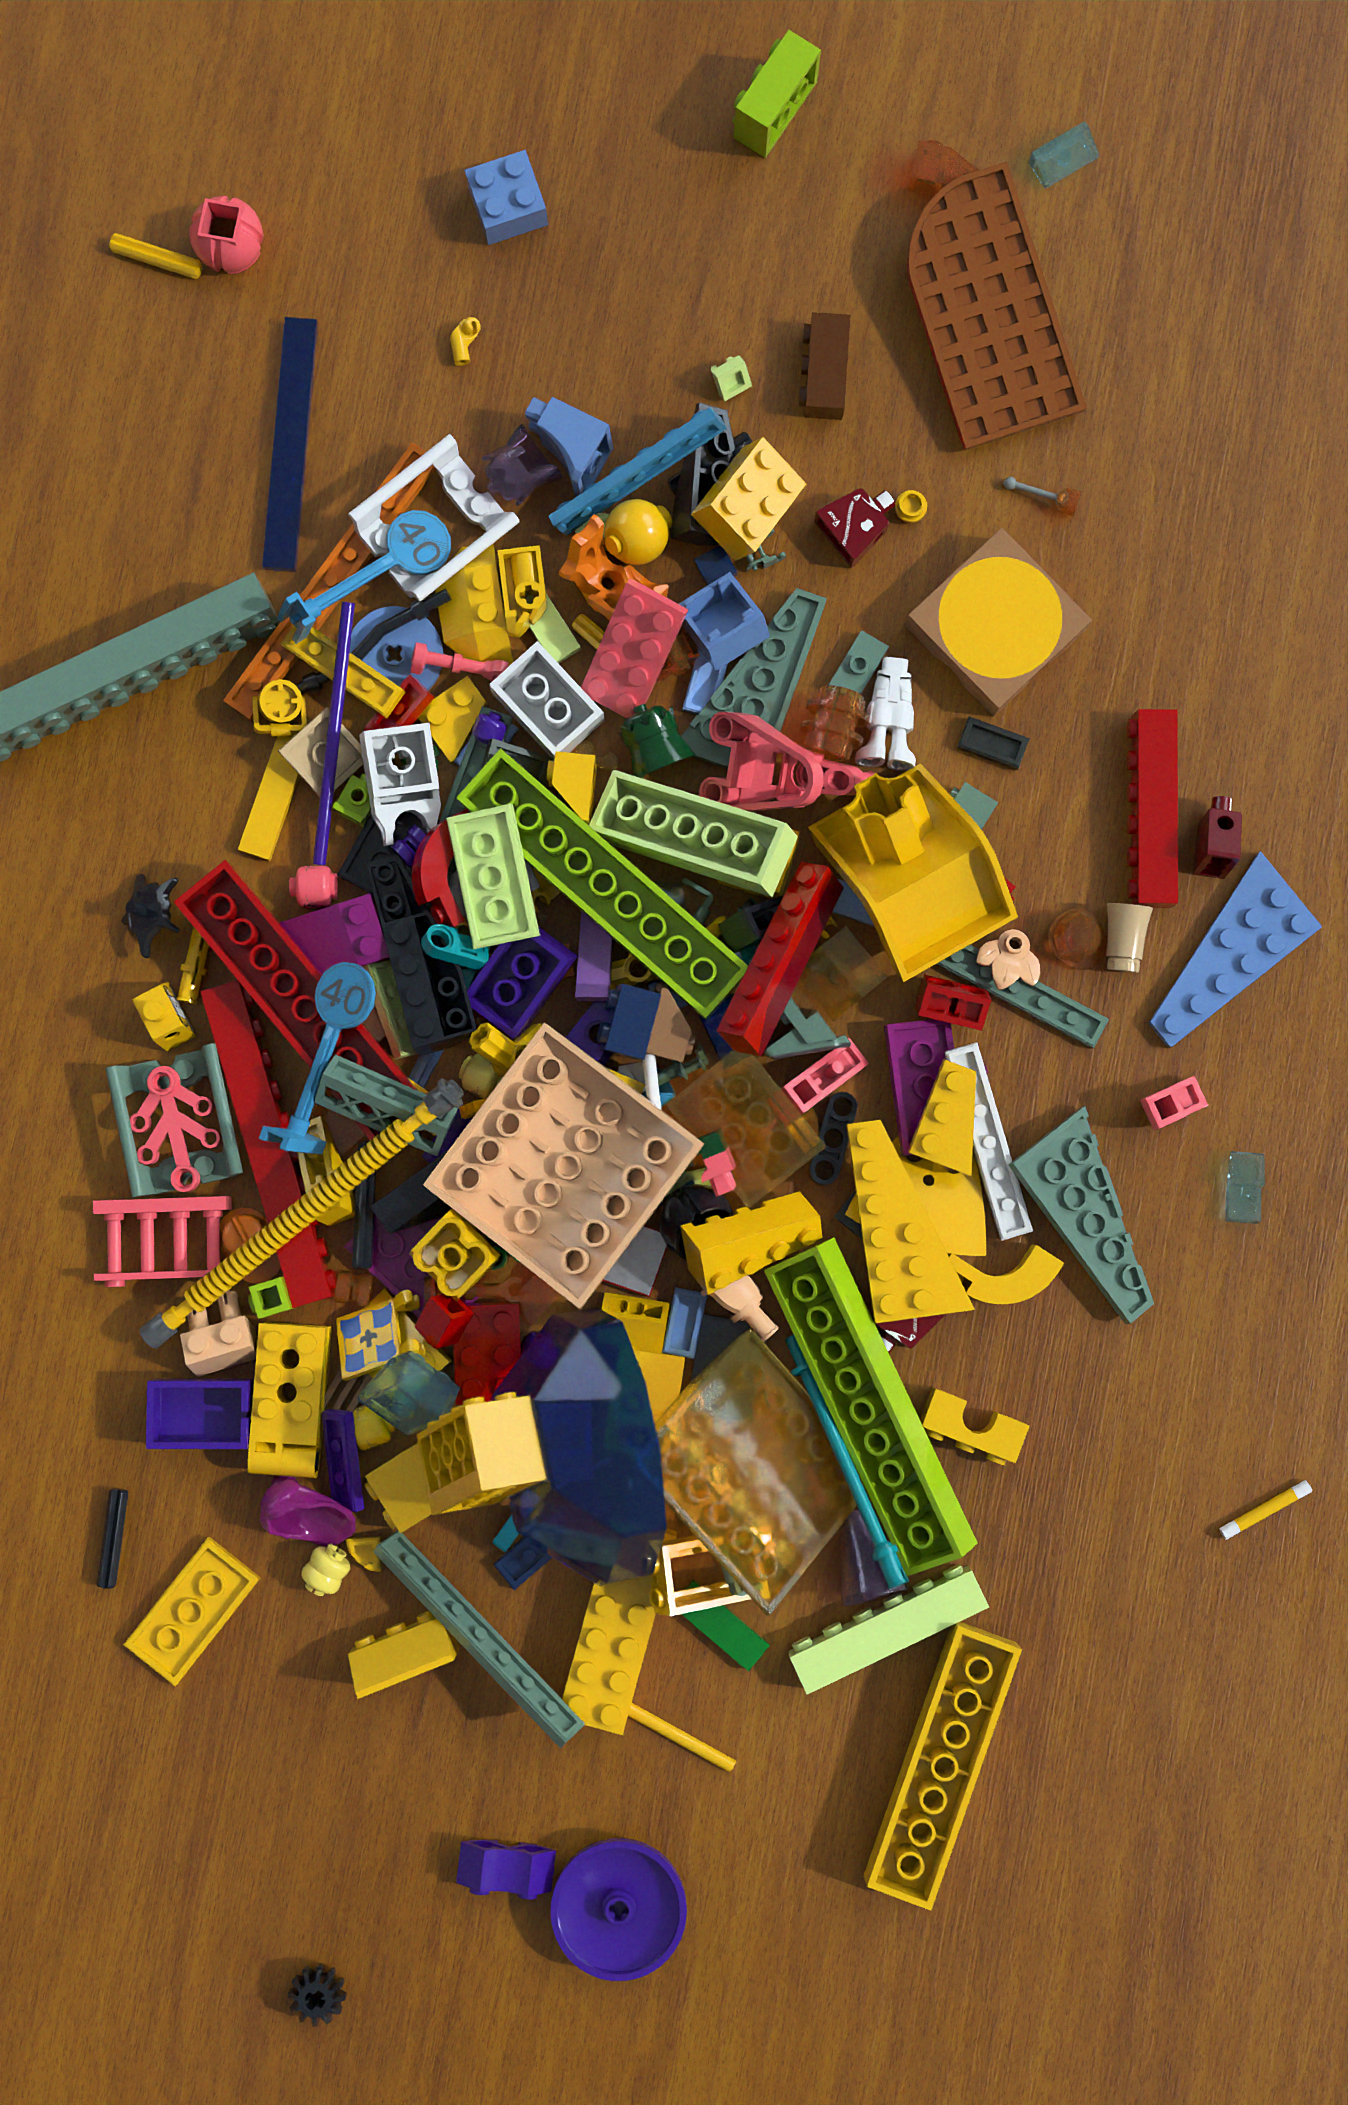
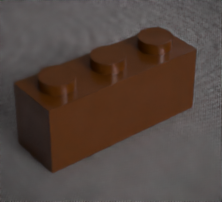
[799,312,851,420]

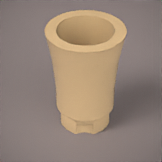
[1106,903,1153,973]

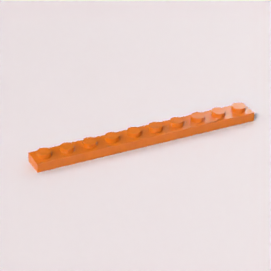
[223,442,436,722]

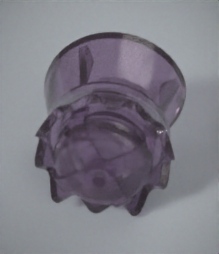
[482,424,563,506]

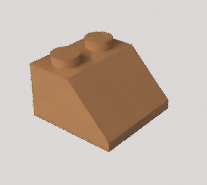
[646,981,695,1062]

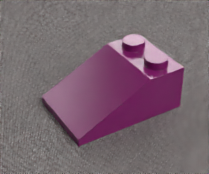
[280,893,389,974]

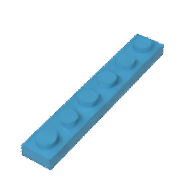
[548,407,727,536]

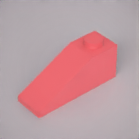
[767,1038,869,1126]

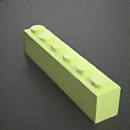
[788,1564,989,1695]

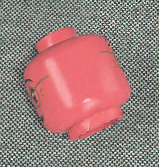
[289,866,338,908]

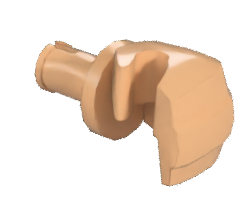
[701,1275,779,1342]

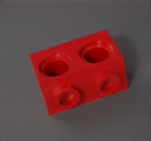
[915,974,991,1031]

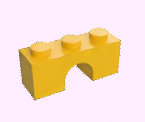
[920,1387,1029,1466]

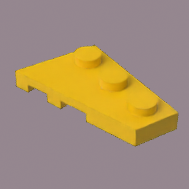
[908,1059,976,1176]

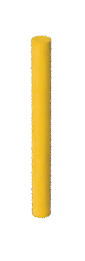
[628,1703,736,1773]

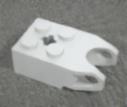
[359,723,441,846]

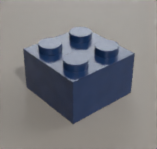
[596,984,662,1060]

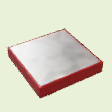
[602,1225,668,1297]

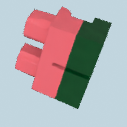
[697,1128,736,1197]

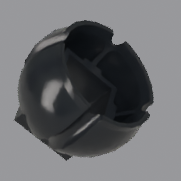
[659,1180,733,1261]

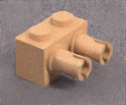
[180,1290,258,1377]

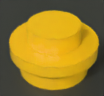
[895,490,927,523]

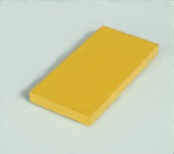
[123,1537,261,1686]

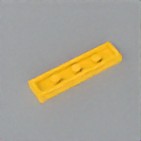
[281,625,405,718]
[238,734,300,861]

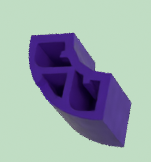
[456,1840,556,1900]

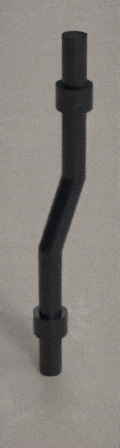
[295,588,452,695]

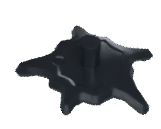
[121,874,181,958]

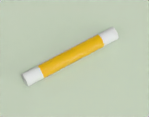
[1219,1480,1312,1540]

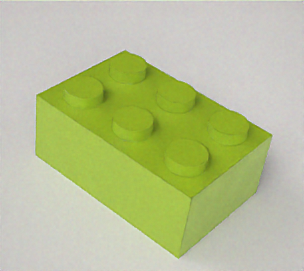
[732,30,821,158]

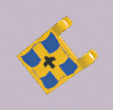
[336,1290,426,1381]

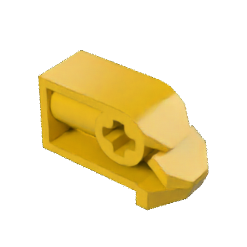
[498,545,547,638]

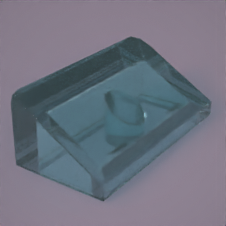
[1028,121,1099,189]

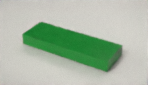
[682,1579,770,1672]

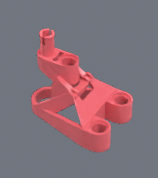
[699,712,878,812]

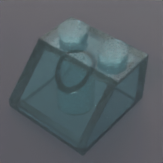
[357,1351,460,1435]

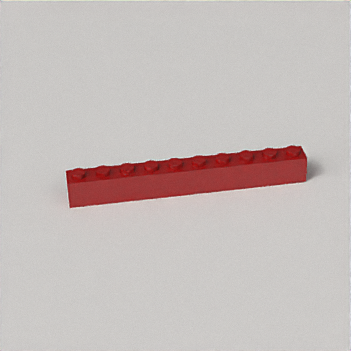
[200,980,338,1308]

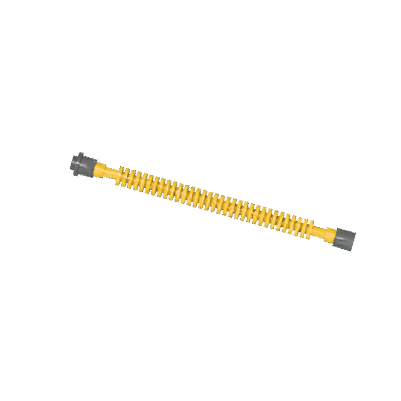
[140,1078,464,1349]

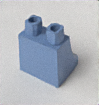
[525,397,614,497]

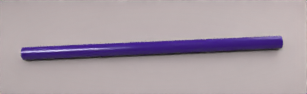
[313,602,355,865]

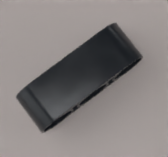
[808,1092,858,1185]

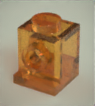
[657,633,700,682]

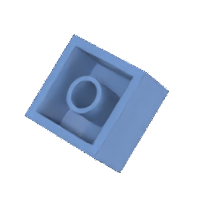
[465,150,548,245]

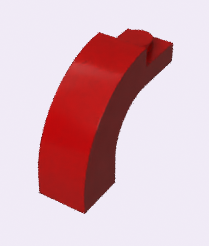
[412,809,469,927]

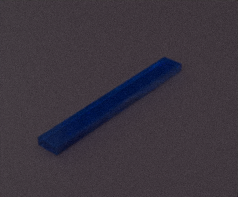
[262,317,318,572]

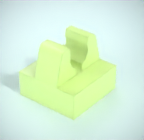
[711,356,752,401]

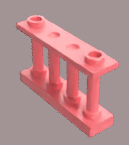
[93,1196,232,1287]

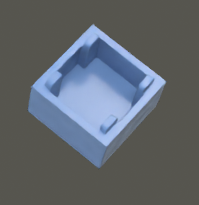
[679,572,770,671]

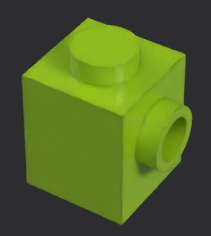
[248,1277,295,1319]

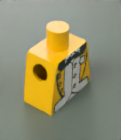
[132,982,197,1052]

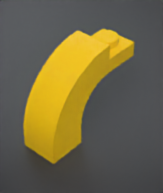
[948,1245,1064,1304]

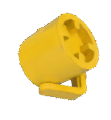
[252,679,307,737]

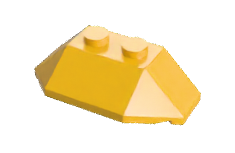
[435,543,513,667]

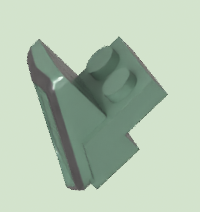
[764,997,851,1060]

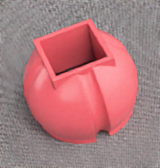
[189,195,263,274]

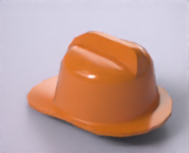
[220,1207,281,1284]

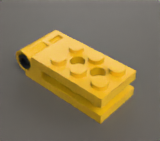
[247,1322,332,1478]

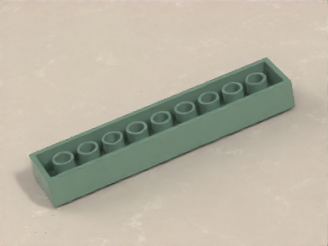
[0,572,280,762]

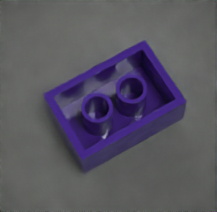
[467,926,578,1039]

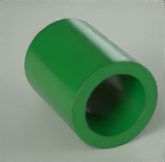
[491,1246,508,1270]

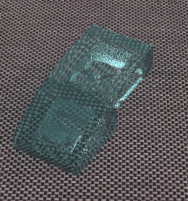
[1225,1151,1265,1224]

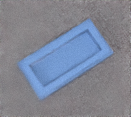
[662,1287,707,1359]

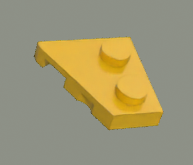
[418,675,487,765]

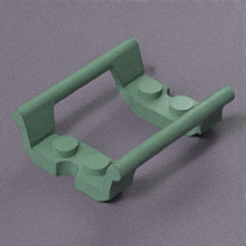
[105,1043,243,1198]

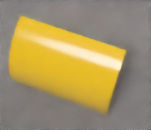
[596,1292,670,1354]

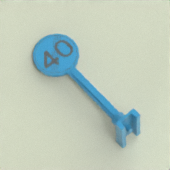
[277,510,451,644]
[259,962,376,1154]

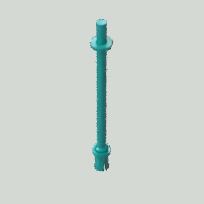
[785,1335,909,1590]

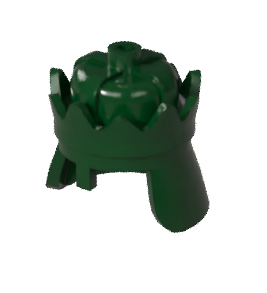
[618,704,696,778]

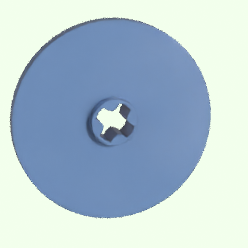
[350,606,444,691]

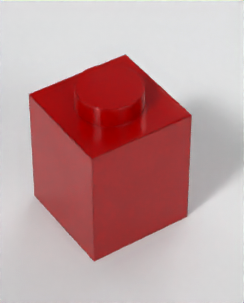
[414,1294,474,1349]

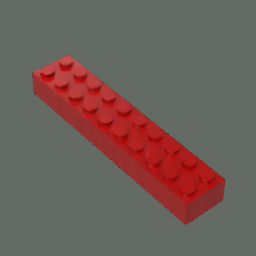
[173,860,424,1149]

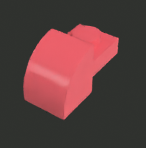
[1140,1076,1208,1130]

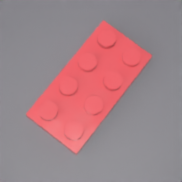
[581,578,688,718]

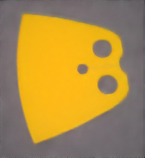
[845,1137,986,1256]

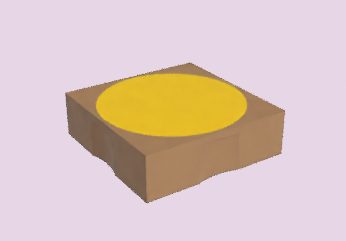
[904,528,1092,717]

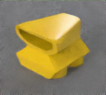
[409,1208,501,1302]

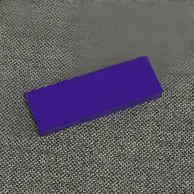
[321,1409,364,1512]

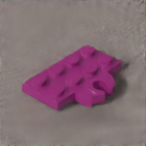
[884,1019,989,1156]
[344,1215,486,1318]

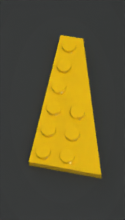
[847,1120,975,1323]

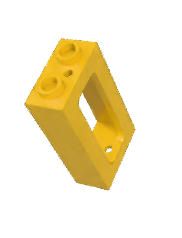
[645,1524,776,1616]

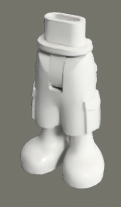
[855,657,916,771]

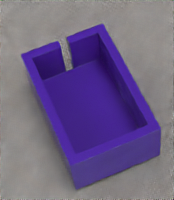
[146,1379,254,1449]

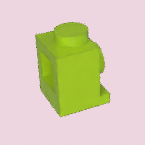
[332,774,371,827]

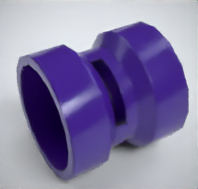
[391,824,426,869]

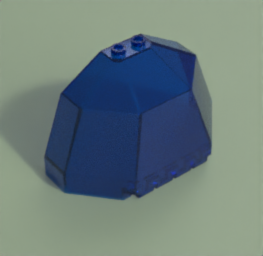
[490,1307,667,1586]

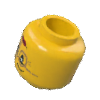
[351,1402,396,1451]

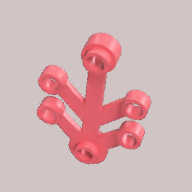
[130,1066,223,1192]

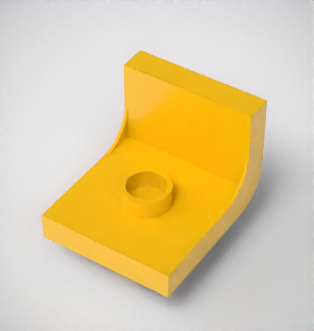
[808,763,1018,982]

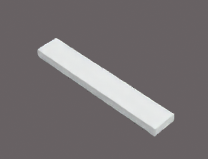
[944,1042,1033,1241]

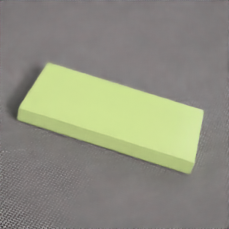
[446,804,540,949]

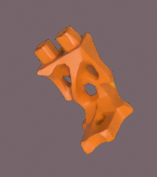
[559,514,669,621]

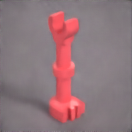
[410,642,508,682]

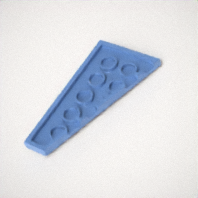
[1148,851,1322,1048]

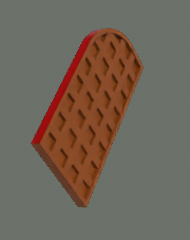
[907,161,1087,451]

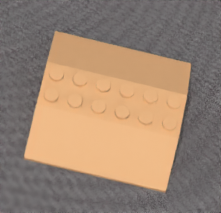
[423,1022,704,1309]

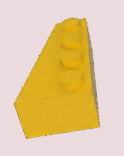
[681,1191,823,1295]

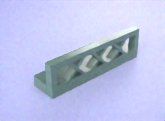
[314,1055,458,1156]

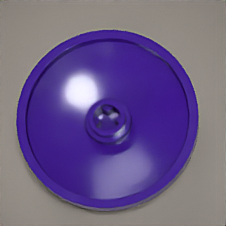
[551,1838,687,1981]

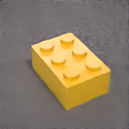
[691,437,806,561]

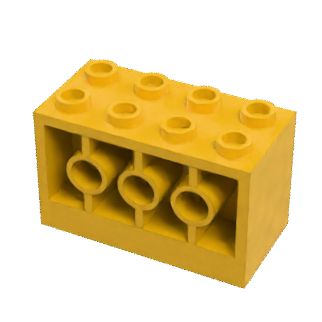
[416,1392,547,1515]

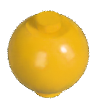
[604,499,672,565]

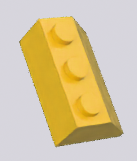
[348,1611,460,1699]

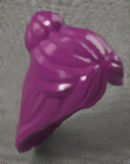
[260,1475,356,1546]

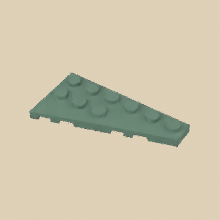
[681,588,827,769]
[1008,1106,1154,1324]

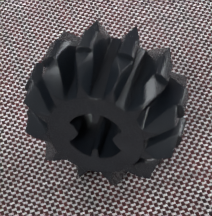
[288,1963,347,2027]

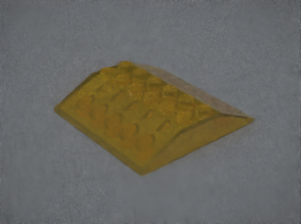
[629,1328,867,1616]

